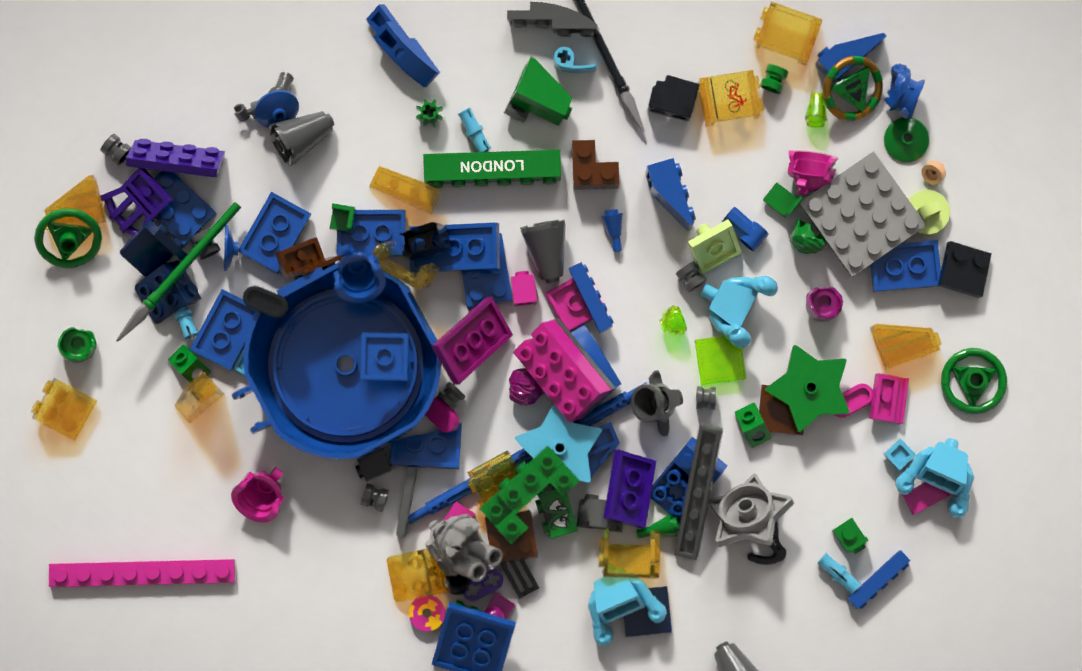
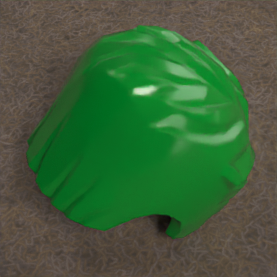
[790,219,825,254]
[57,327,97,363]

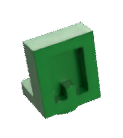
[832,518,869,554]

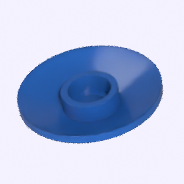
[254,90,299,128]
[224,225,239,271]

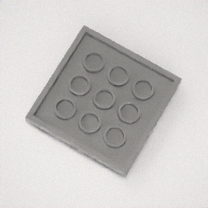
[799,151,927,278]

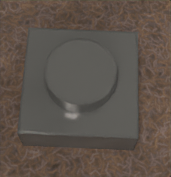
[504,94,529,123]

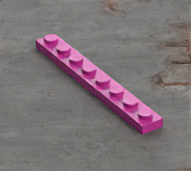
[49,559,235,587]

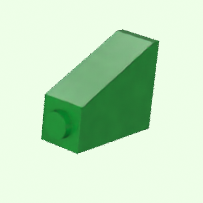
[510,57,572,126]

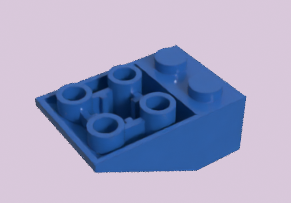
[645,158,696,231]
[651,437,728,523]

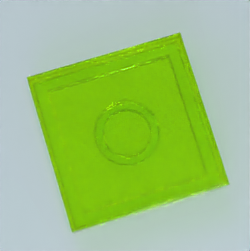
[694,336,746,385]

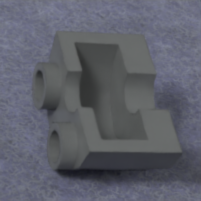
[576,494,623,533]

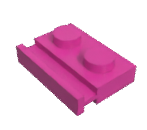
[869,373,909,424]

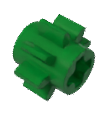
[416,99,443,127]

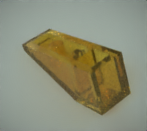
[369,166,441,215]

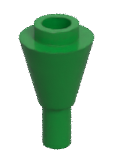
[636,514,680,539]

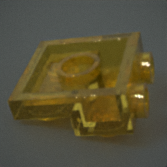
[31,377,97,441]
[467,450,517,507]

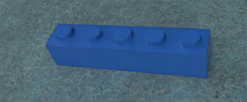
[568,262,614,334]
[846,550,911,609]

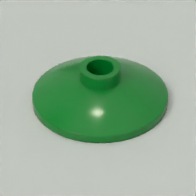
[884,117,929,162]

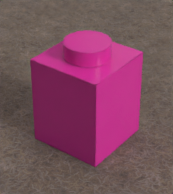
[511,271,537,306]

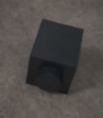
[355,449,392,482]

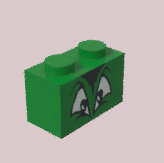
[535,489,578,539]

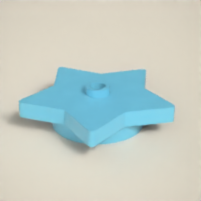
[515,403,602,483]

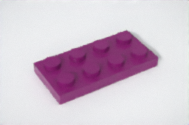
[431,296,513,385]

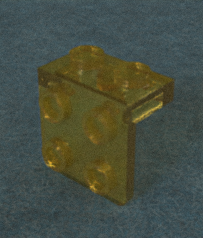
[387,549,447,602]

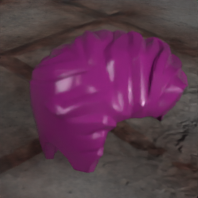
[806,287,844,322]
[509,368,544,406]

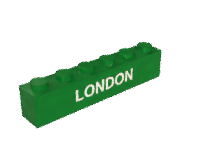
[423,150,561,188]

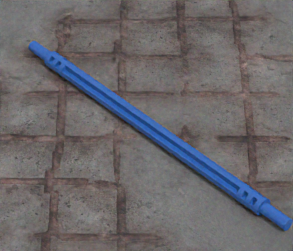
[408,382,647,525]

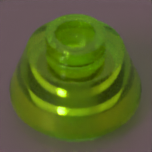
[659,305,687,335]

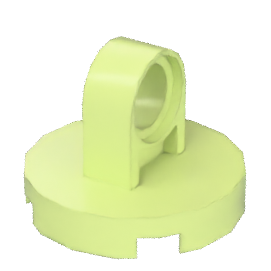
[909,190,950,236]

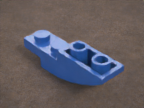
[366,4,440,87]

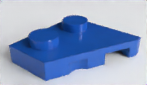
[588,422,620,478]

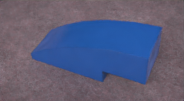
[571,325,622,388]

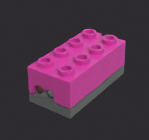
[513,318,616,423]

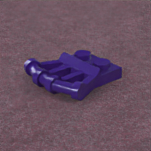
[100,168,173,237]

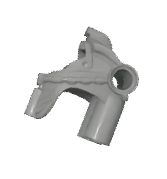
[425,514,502,582]

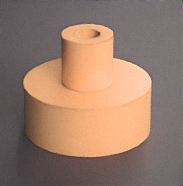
[921,160,946,185]

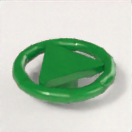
[34,208,102,268]
[941,348,1007,414]

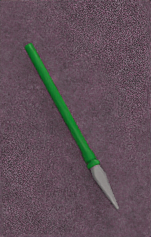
[116,202,241,342]

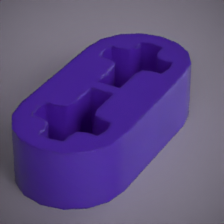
[463,570,504,601]

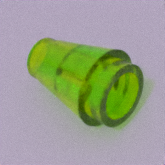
[805,92,827,128]

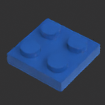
[360,333,409,381]

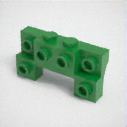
[479,445,580,544]

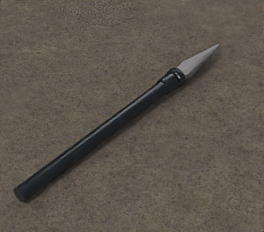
[575,0,645,132]

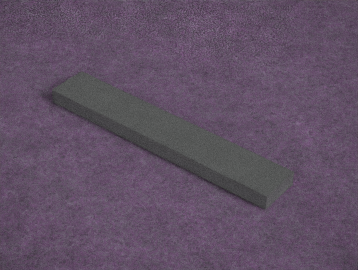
[674,423,724,560]

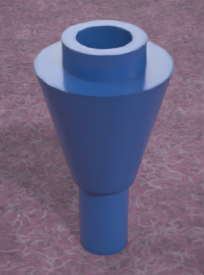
[601,209,623,252]

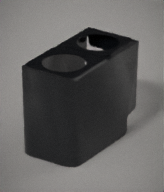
[647,75,700,121]
[399,222,452,260]

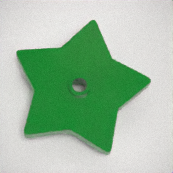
[764,345,850,432]

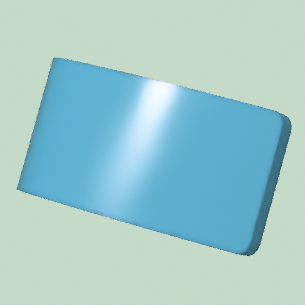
[554,47,597,73]

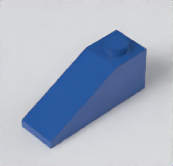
[816,33,887,84]

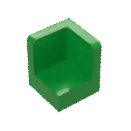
[329,203,356,233]

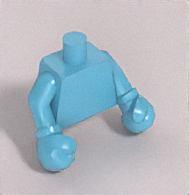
[700,276,778,348]
[895,438,974,518]
[588,566,667,646]

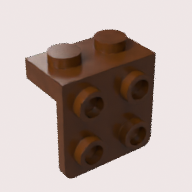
[275,237,341,281]

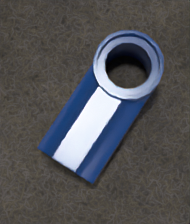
[722,206,769,252]

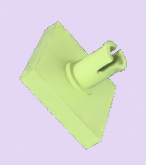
[688,220,742,274]

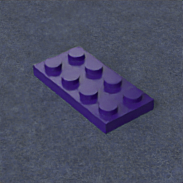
[126,139,225,178]

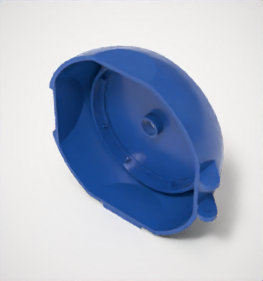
[231,262,441,459]

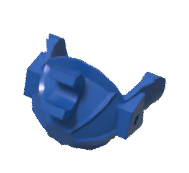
[334,244,386,303]

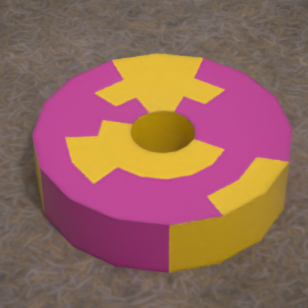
[409,595,445,632]

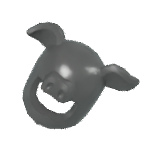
[631,370,683,436]

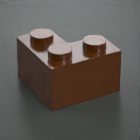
[572,140,619,190]

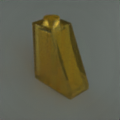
[42,175,107,232]
[870,324,942,370]
[174,372,224,423]

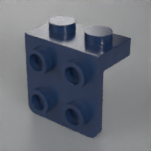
[120,219,188,277]
[135,260,202,324]

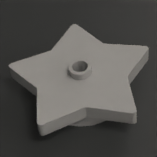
[709,474,794,547]

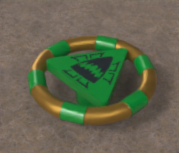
[823,56,883,121]

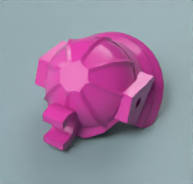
[787,150,839,196]
[231,466,285,523]

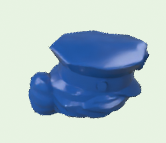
[885,63,925,121]

